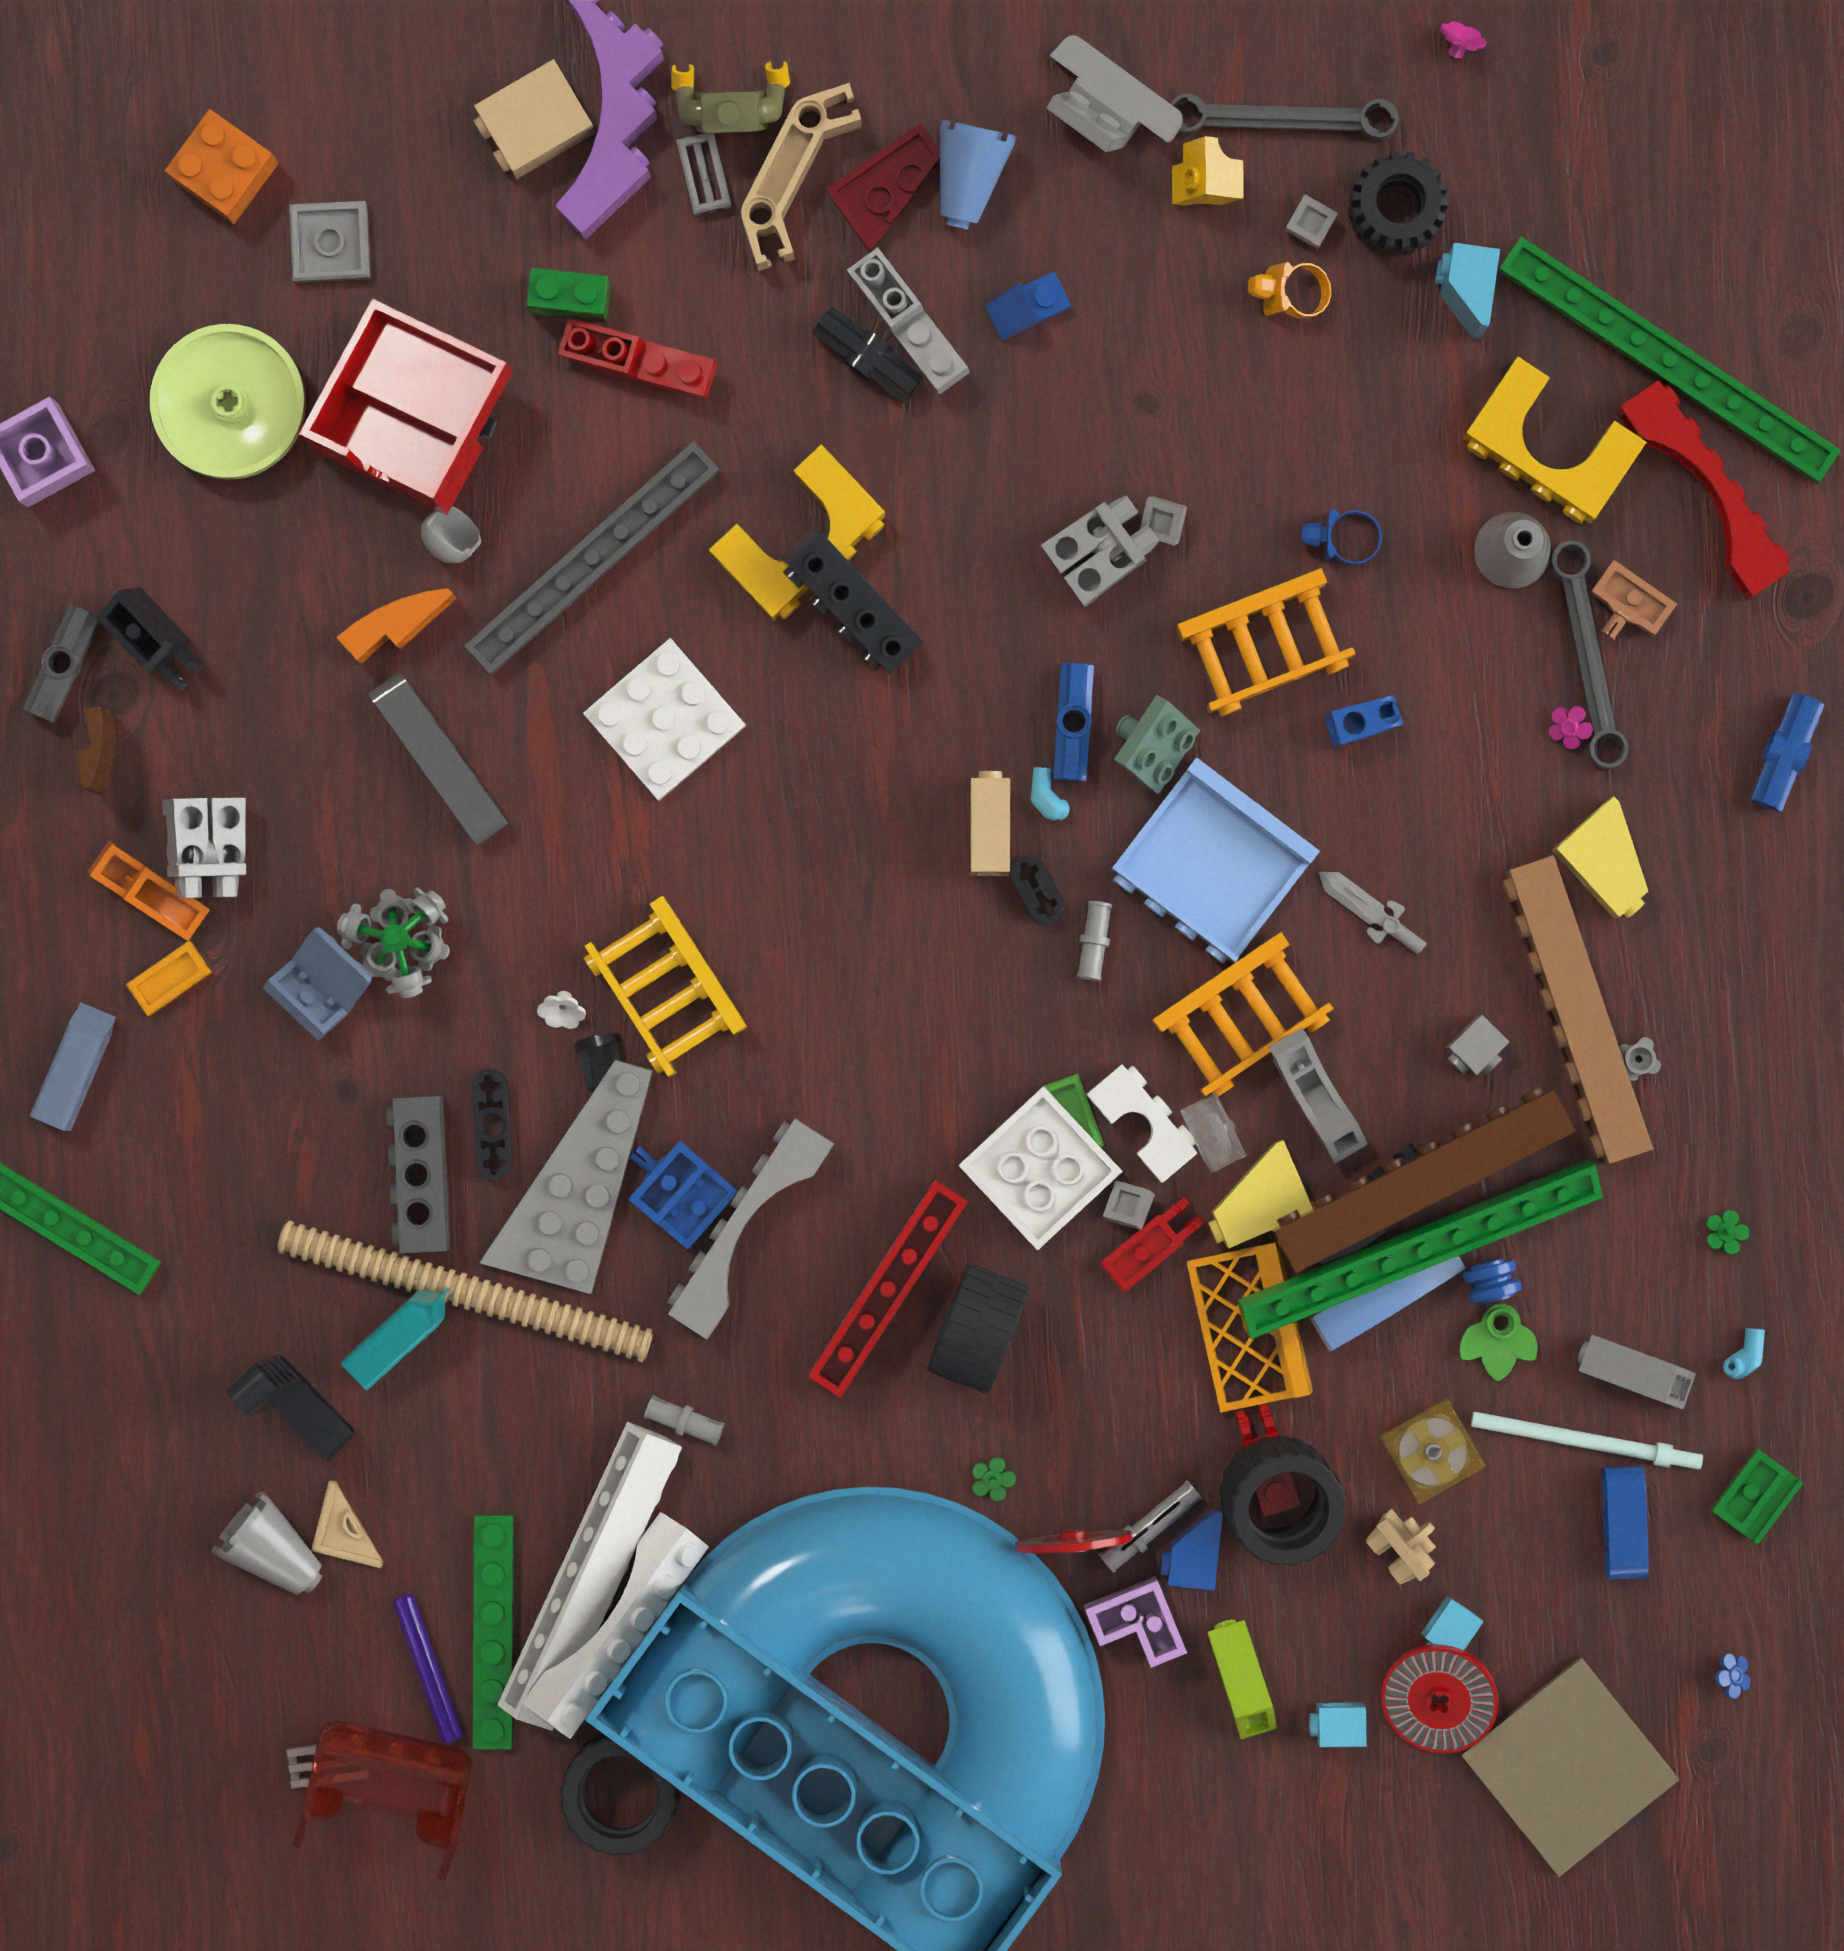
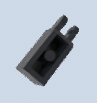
[96,587,203,690]

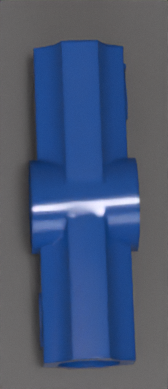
[1053,663,1094,782]
[1749,692,1825,812]

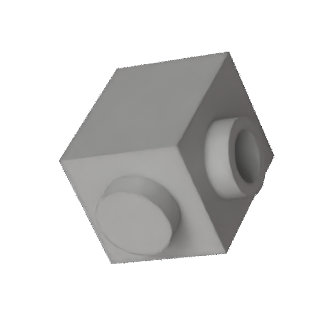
[1445,1015,1509,1075]

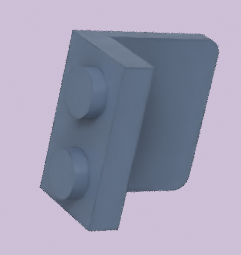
[263,927,372,1041]

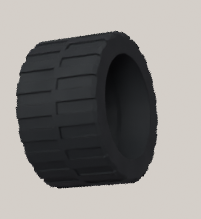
[927,1263,1030,1394]
[1219,1435,1346,1566]
[560,1733,680,1856]

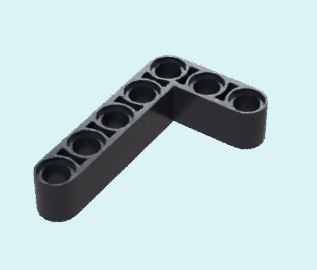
[226,1354,356,1462]

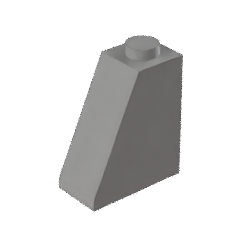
[1578,1335,1696,1409]

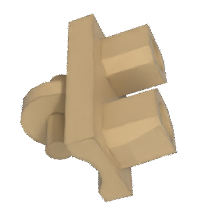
[1366,1508,1436,1584]

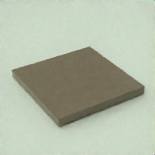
[1460,1657,1680,1877]

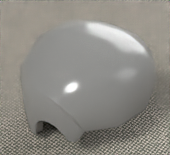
[420,506,481,563]

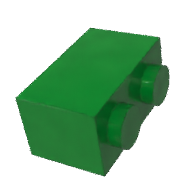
[527,268,611,322]

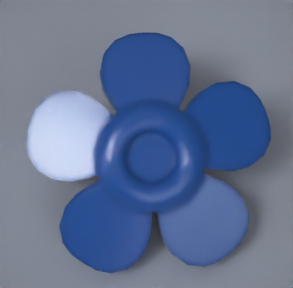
[1715,1654,1751,1699]

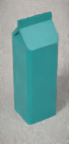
[341,1287,450,1390]

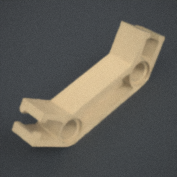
[741,83,862,271]

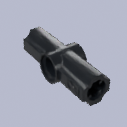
[812,307,923,404]

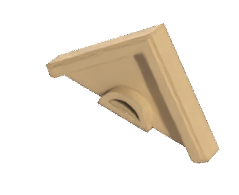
[311,1480,384,1568]

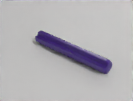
[393,1594,463,1743]

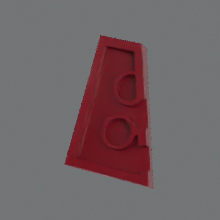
[826,123,940,253]

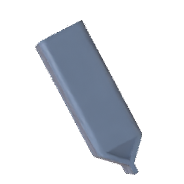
[30,1002,116,1131]

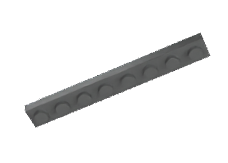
[464,441,720,675]

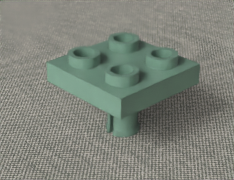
[1114,695,1200,794]

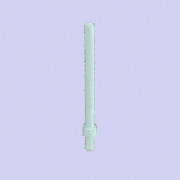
[1471,1411,1703,1470]

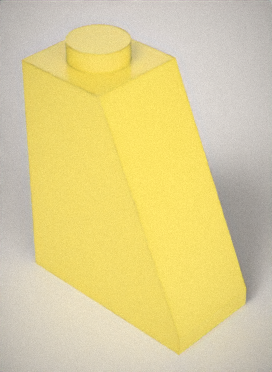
[1552,797,1648,919]
[1208,1140,1313,1248]

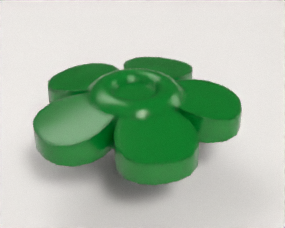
[1706,1210,1749,1255]
[972,1457,1016,1501]

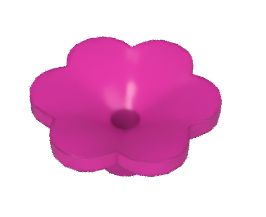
[1440,21,1487,58]

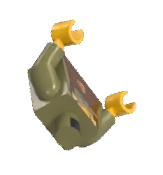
[671,61,790,133]

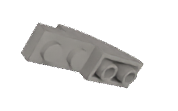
[847,247,970,395]

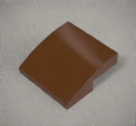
[75,706,116,794]

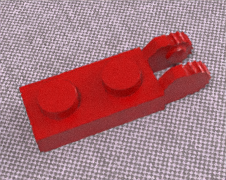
[1099,1196,1205,1293]
[1235,1403,1301,1517]

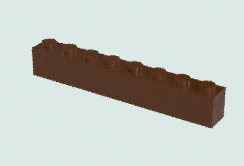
[1272,1086,1576,1273]

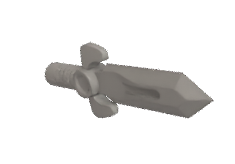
[1318,872,1427,955]

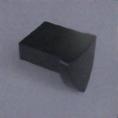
[574,1034,621,1089]

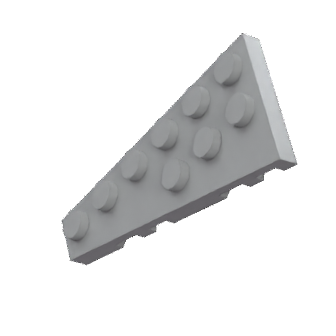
[480,1060,653,1294]

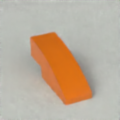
[336,588,457,664]
[87,840,210,941]

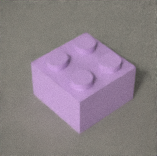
[0,397,95,507]

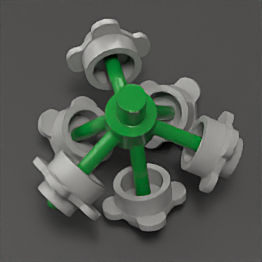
[337,887,450,998]

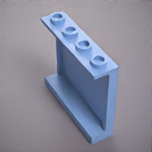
[1111,757,1320,964]

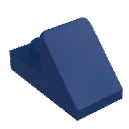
[985,271,1071,341]

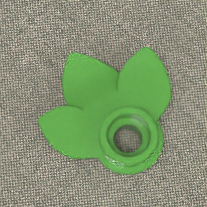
[1459,1304,1537,1381]

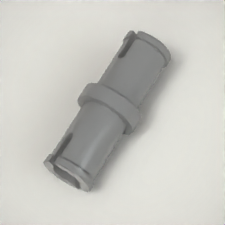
[1077,901,1113,981]
[644,1395,725,1446]

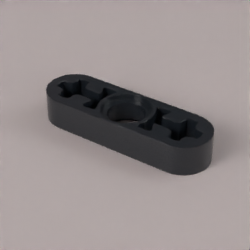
[472,1069,513,1181]

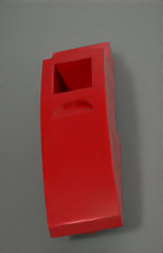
[558,318,718,400]

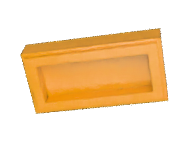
[126,941,213,1016]

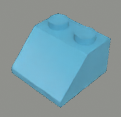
[1435,243,1500,339]

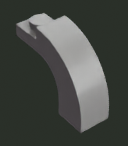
[1268,1028,1367,1164]

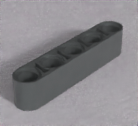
[368,671,509,846]

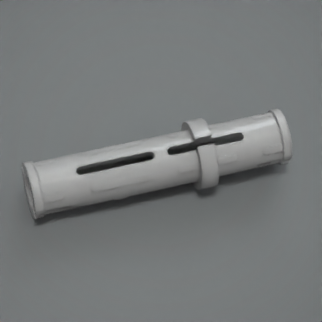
[1098,1480,1203,1573]

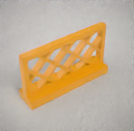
[1186,1241,1313,1413]

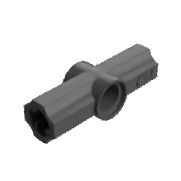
[23,604,100,723]

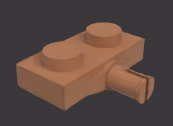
[1590,560,1677,641]

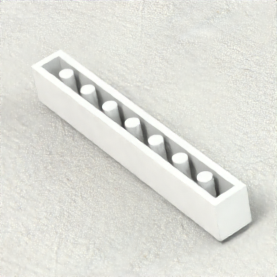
[498,1422,682,1731]

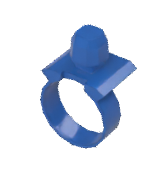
[1301,508,1382,566]

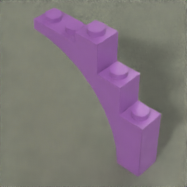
[555,0,664,241]

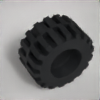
[1348,151,1449,256]

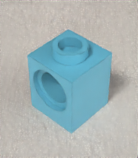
[1421,1595,1484,1650]
[1309,1702,1367,1747]

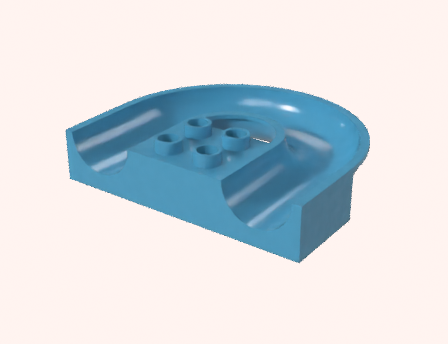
[585,1486,1105,1951]

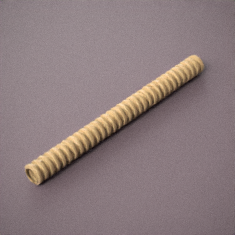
[277,1220,653,1362]

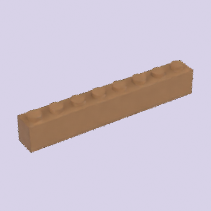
[1502,855,1653,1164]

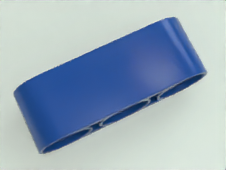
[1602,1466,1649,1580]

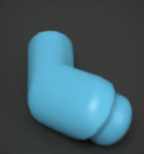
[1031,767,1070,821]
[1723,1328,1765,1379]

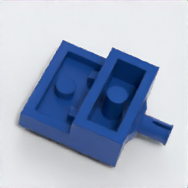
[629,1141,739,1250]

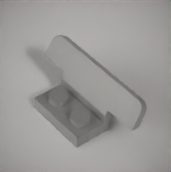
[1046,35,1183,152]

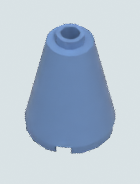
[940,119,1017,229]

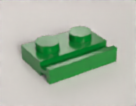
[1710,1448,1803,1545]

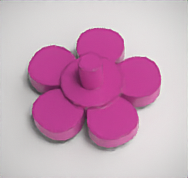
[1549,706,1593,749]

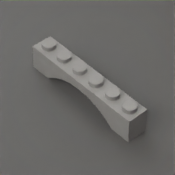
[667,1119,835,1339]

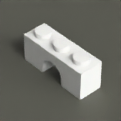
[1086,1064,1197,1183]

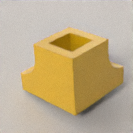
[1172,136,1243,206]

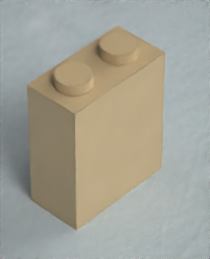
[473,59,595,180]
[970,771,1010,876]

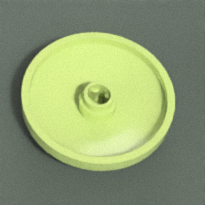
[150,324,306,480]

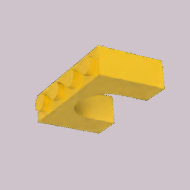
[1462,357,1646,524]
[709,444,885,621]

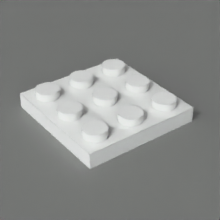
[583,638,746,801]
[959,1086,1123,1250]

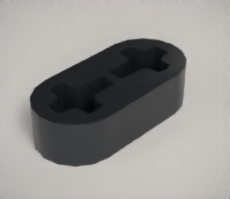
[1010,855,1063,925]

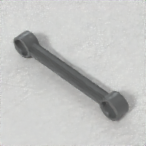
[1170,93,1399,142]
[1549,540,1629,769]

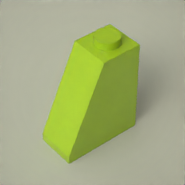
[1208,1620,1277,1740]

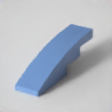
[1310,1256,1466,1352]

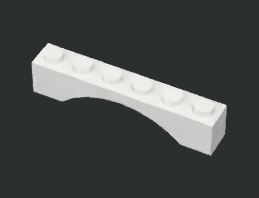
[521,1512,709,1739]

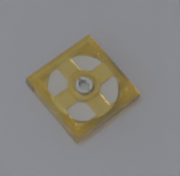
[1379,1398,1486,1505]

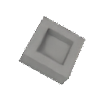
[1285,195,1338,249]
[1140,496,1187,545]
[1103,1181,1155,1230]

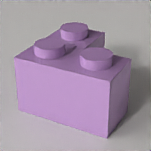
[1084,1576,1187,1668]

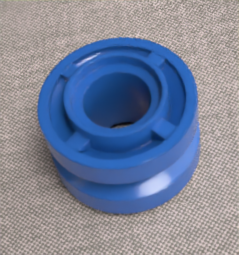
[1462,1258,1523,1304]

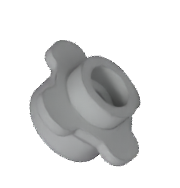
[1619,1037,1661,1081]

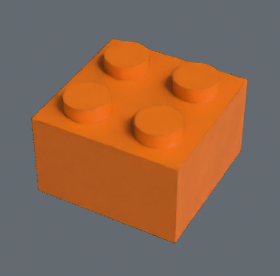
[165,109,279,224]

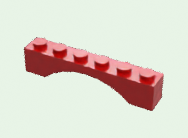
[1615,380,1791,601]

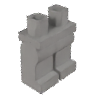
[1041,495,1159,607]
[162,798,246,898]

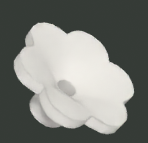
[537,991,586,1029]

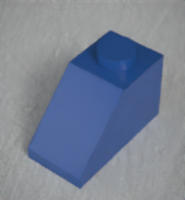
[1160,1509,1223,1591]

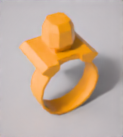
[1248,261,1332,319]

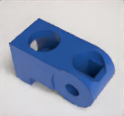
[1323,695,1404,749]

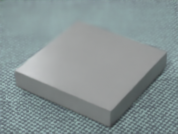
[289,201,371,283]

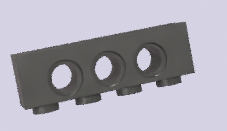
[387,1096,450,1253]

